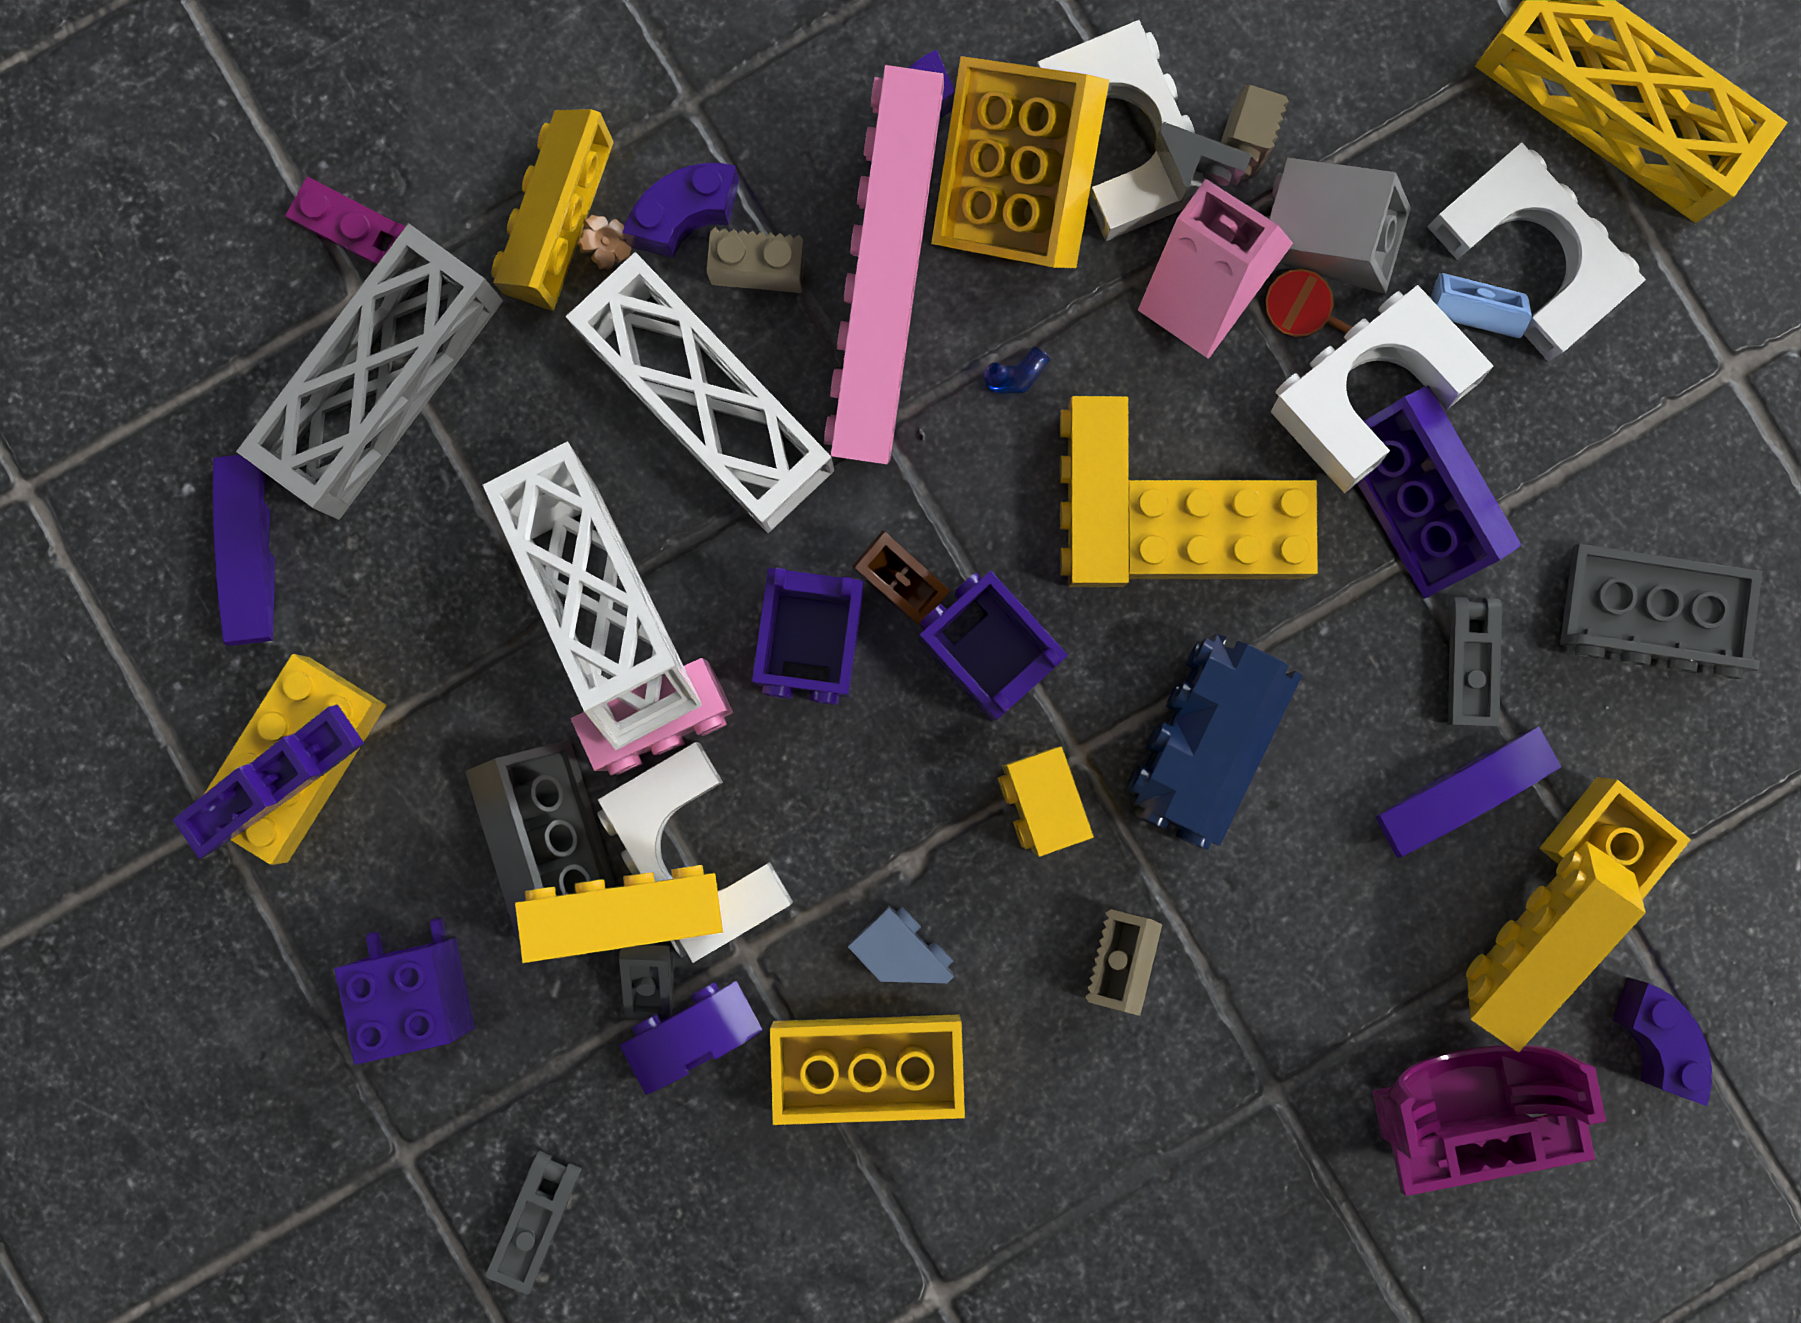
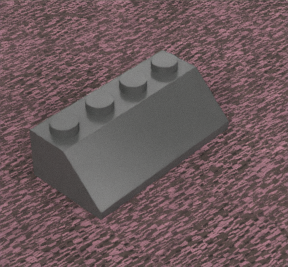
[465,739,616,950]

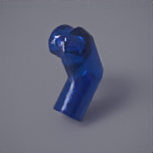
[983,346,1051,395]

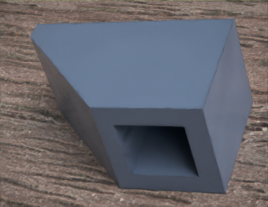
[848,905,954,984]

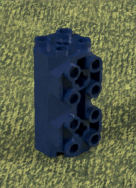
[1125,633,1302,850]

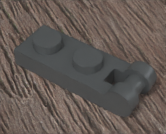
[1448,596,1502,727]
[485,1150,583,1295]

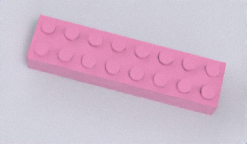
[824,65,944,464]

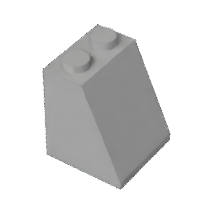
[1266,157,1411,294]

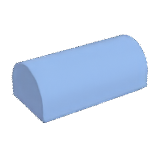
[1431,273,1532,338]

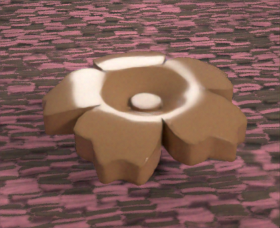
[576,215,632,270]

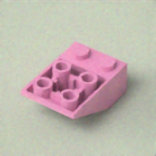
[1138,179,1293,359]

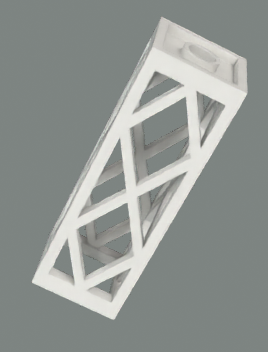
[566,252,834,533]
[483,441,702,750]

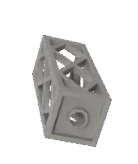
[236,223,503,520]

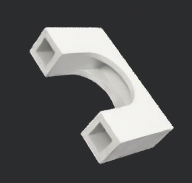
[1037,20,1205,242]
[1427,142,1646,362]
[1271,285,1493,493]
[597,742,793,963]

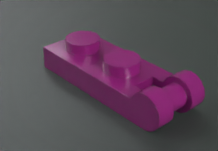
[285,176,406,266]

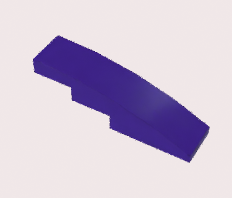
[213,455,275,646]
[172,704,365,859]
[1375,726,1561,858]

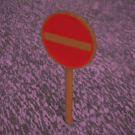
[1265,269,1352,338]

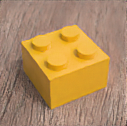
[997,746,1094,857]
[1539,777,1691,900]

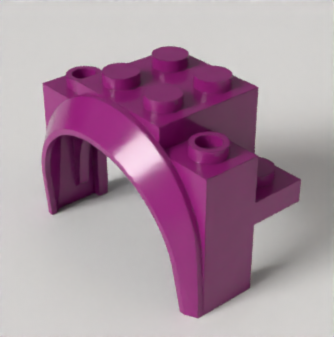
[1372,1045,1606,1196]

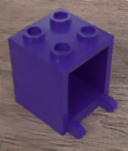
[752,568,864,705]
[919,571,1068,722]
[334,917,475,1065]

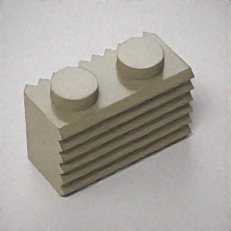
[1221,85,1289,180]
[707,227,806,293]
[1085,909,1162,1016]

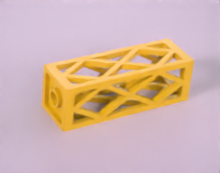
[1475,0,1788,223]

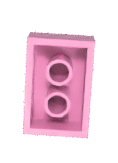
[570,658,733,775]

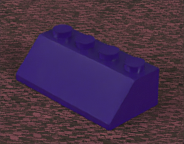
[1358,385,1522,599]

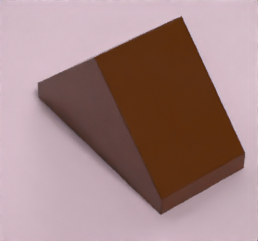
[852,530,950,626]

